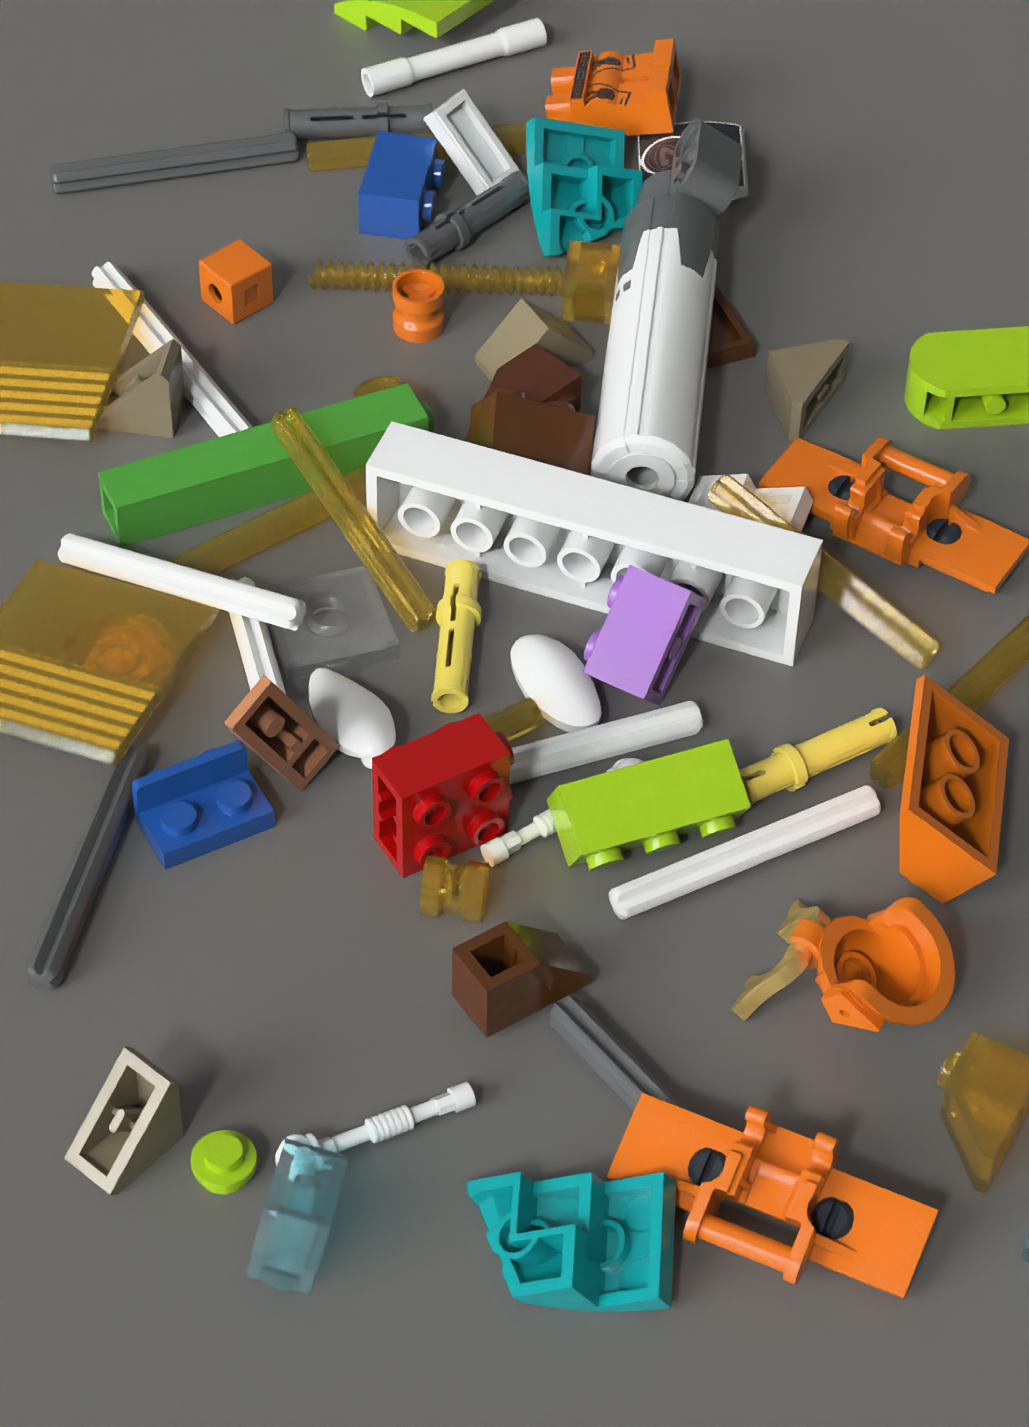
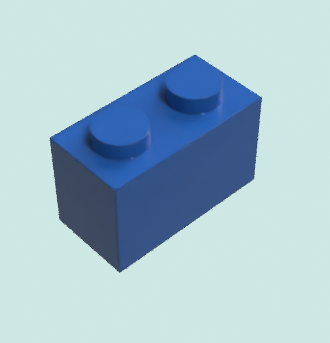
[358,131,446,240]

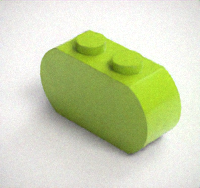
[904,326,1029,430]

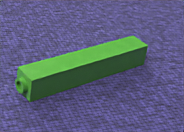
[98,383,435,548]

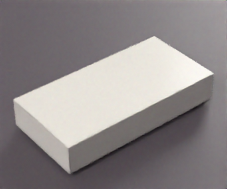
[423,89,521,195]

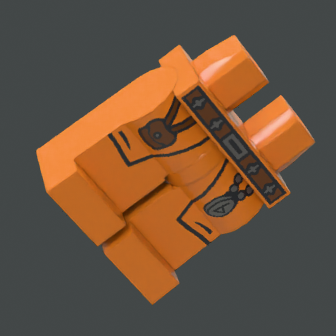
[545,38,682,136]

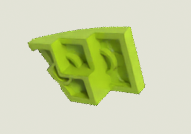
[334,0,495,39]

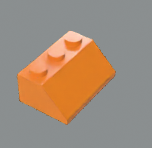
[899,674,1009,904]

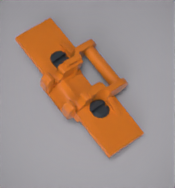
[758,436,1029,594]
[606,1093,939,1300]

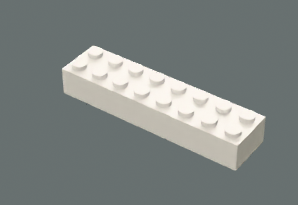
[366,421,823,667]

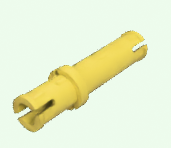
[431,559,482,713]
[739,708,897,806]

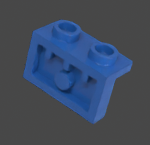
[132,740,275,870]

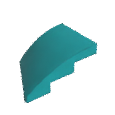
[526,117,642,257]
[467,1172,676,1312]

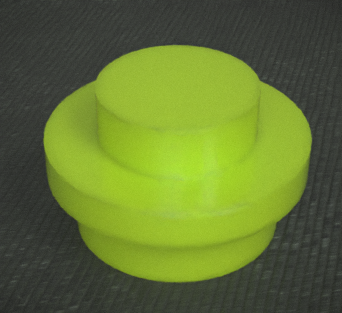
[190,1130,257,1195]

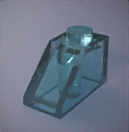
[245,1138,349,1295]

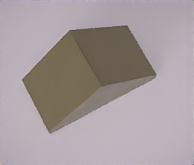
[475,298,593,381]
[764,338,850,442]
[91,339,185,438]
[64,1047,184,1195]

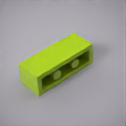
[546,739,751,871]

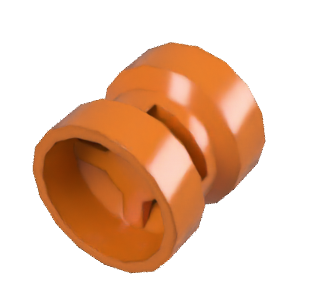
[392,269,445,343]

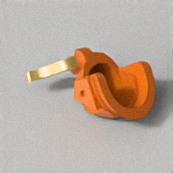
[731,897,956,1032]

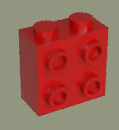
[372,713,514,878]

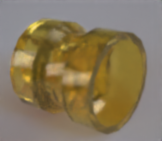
[419,855,490,923]

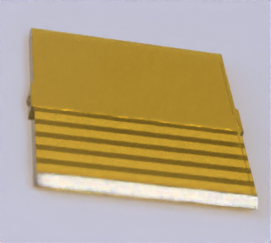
[0,282,144,441]
[0,559,219,765]

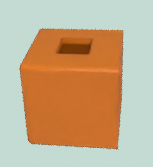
[199,239,273,324]

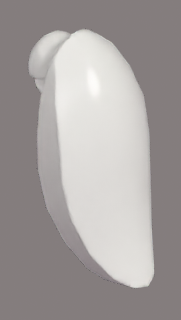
[510,634,602,733]
[308,668,396,769]

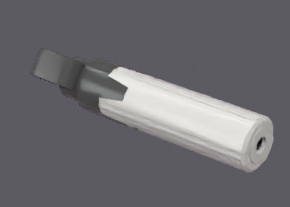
[591,118,742,501]

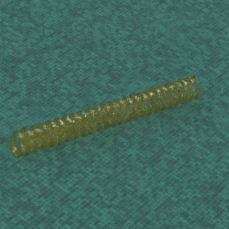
[308,259,568,296]

